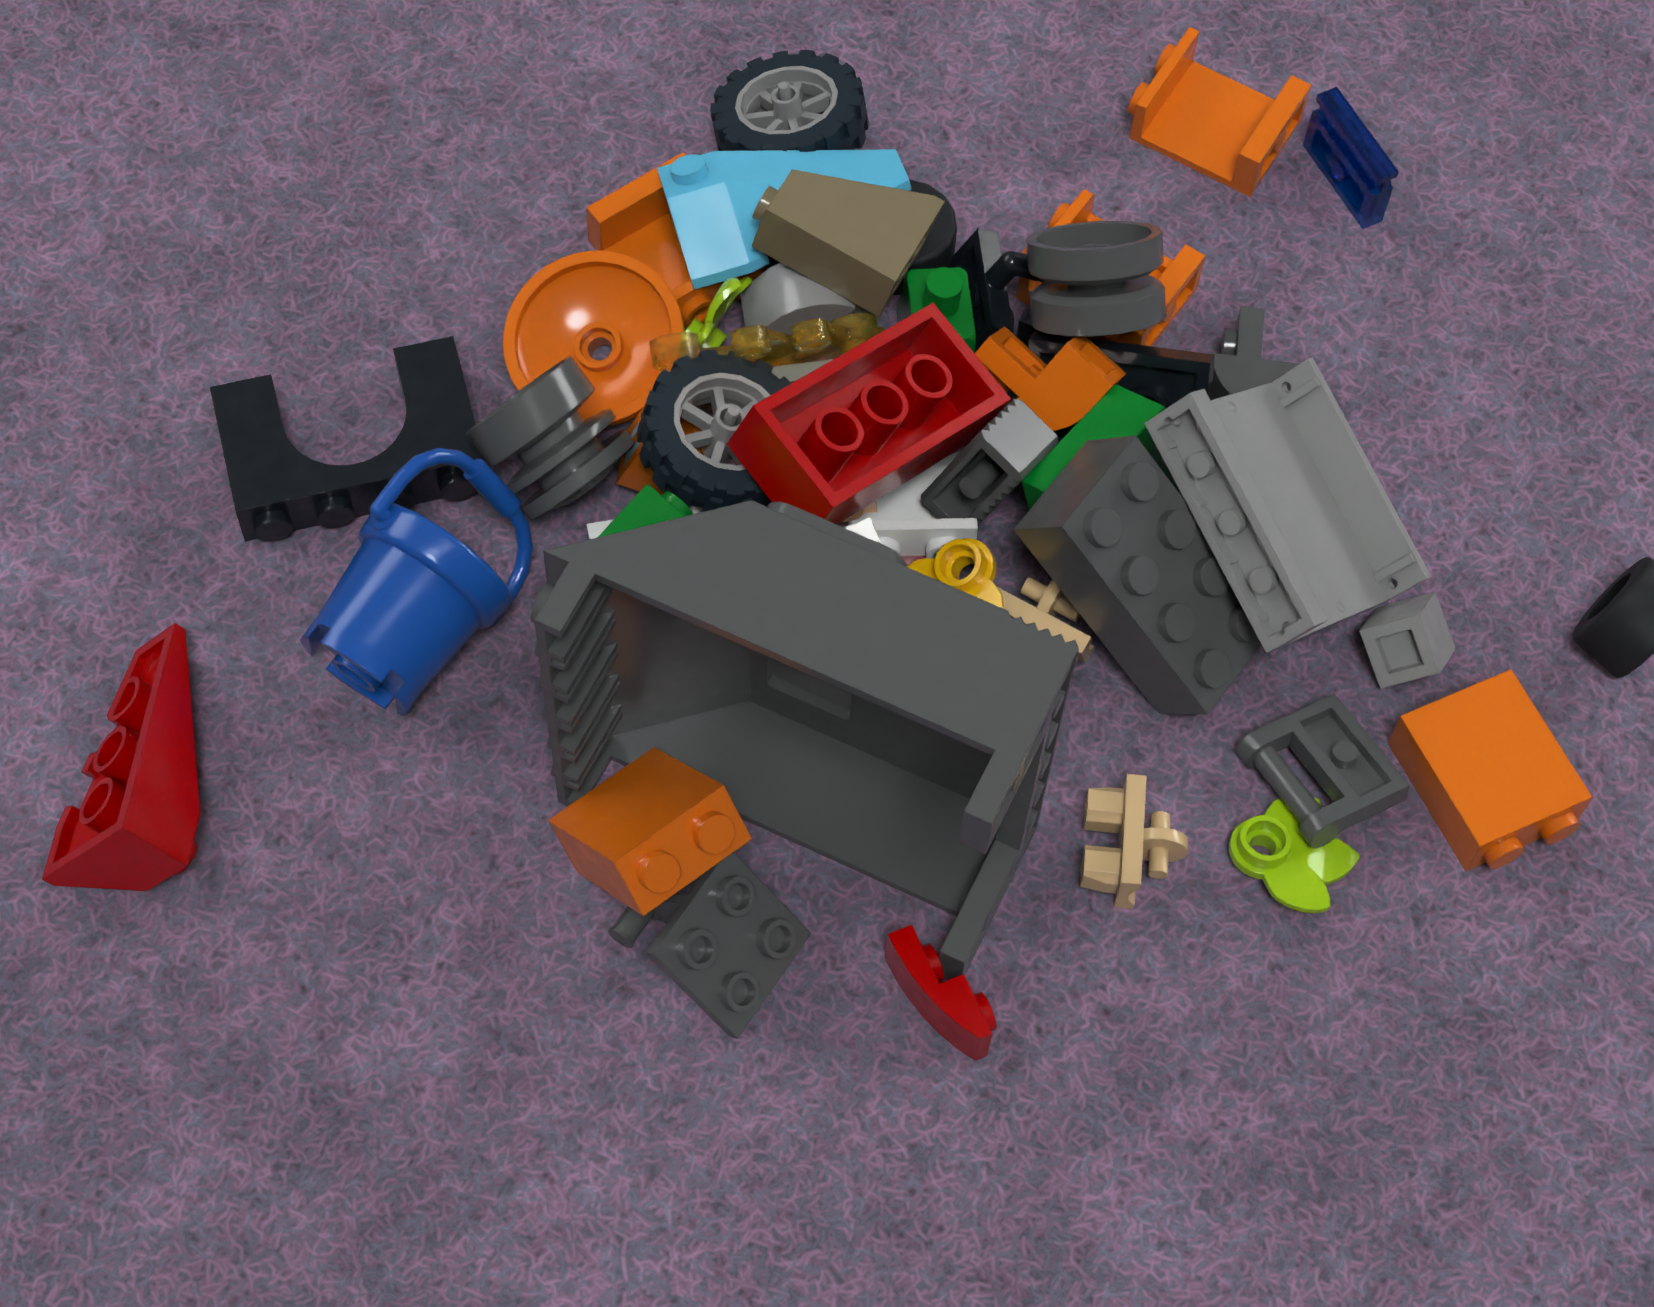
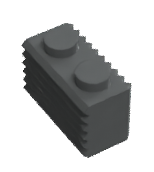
[921,399,1059,525]

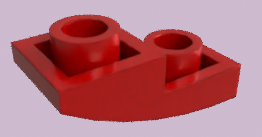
[884,925,997,1061]

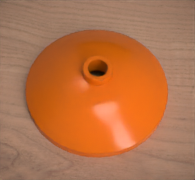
[503,250,685,427]

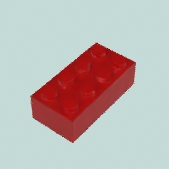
[727,303,1011,524]

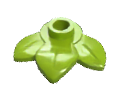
[683,277,753,359]
[1229,797,1360,913]

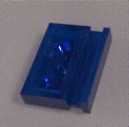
[1303,87,1399,229]

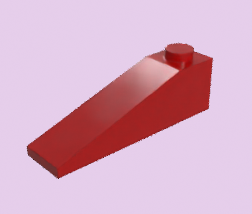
[42,623,200,891]

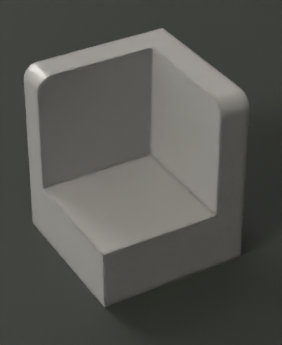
[1359,592,1455,689]

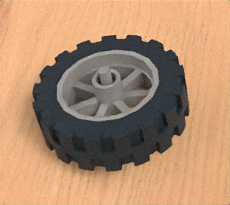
[710,50,869,152]
[637,350,791,512]

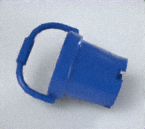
[300,448,533,715]

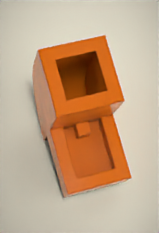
[975,326,1127,431]

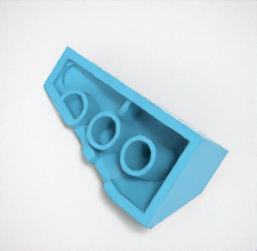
[657,149,911,290]

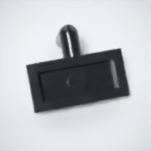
[949,228,1044,353]

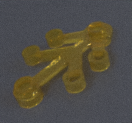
[649,313,885,373]

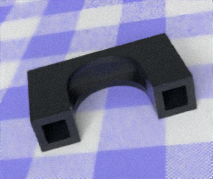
[210,336,485,542]

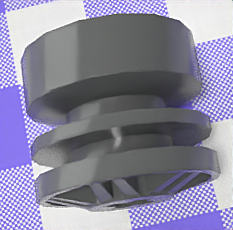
[466,355,635,520]

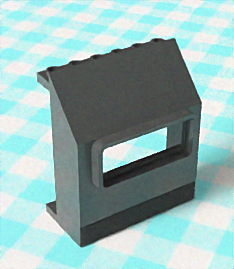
[530,500,1079,980]

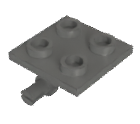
[608,852,811,1039]

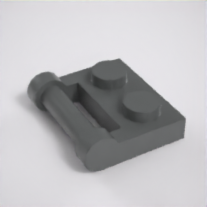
[1236,693,1410,848]

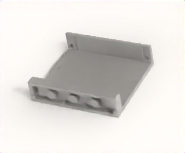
[1144,357,1431,653]

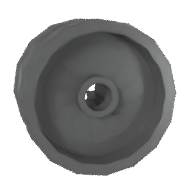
[1026,221,1166,336]

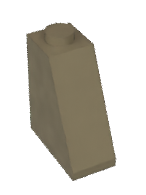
[752,169,945,317]

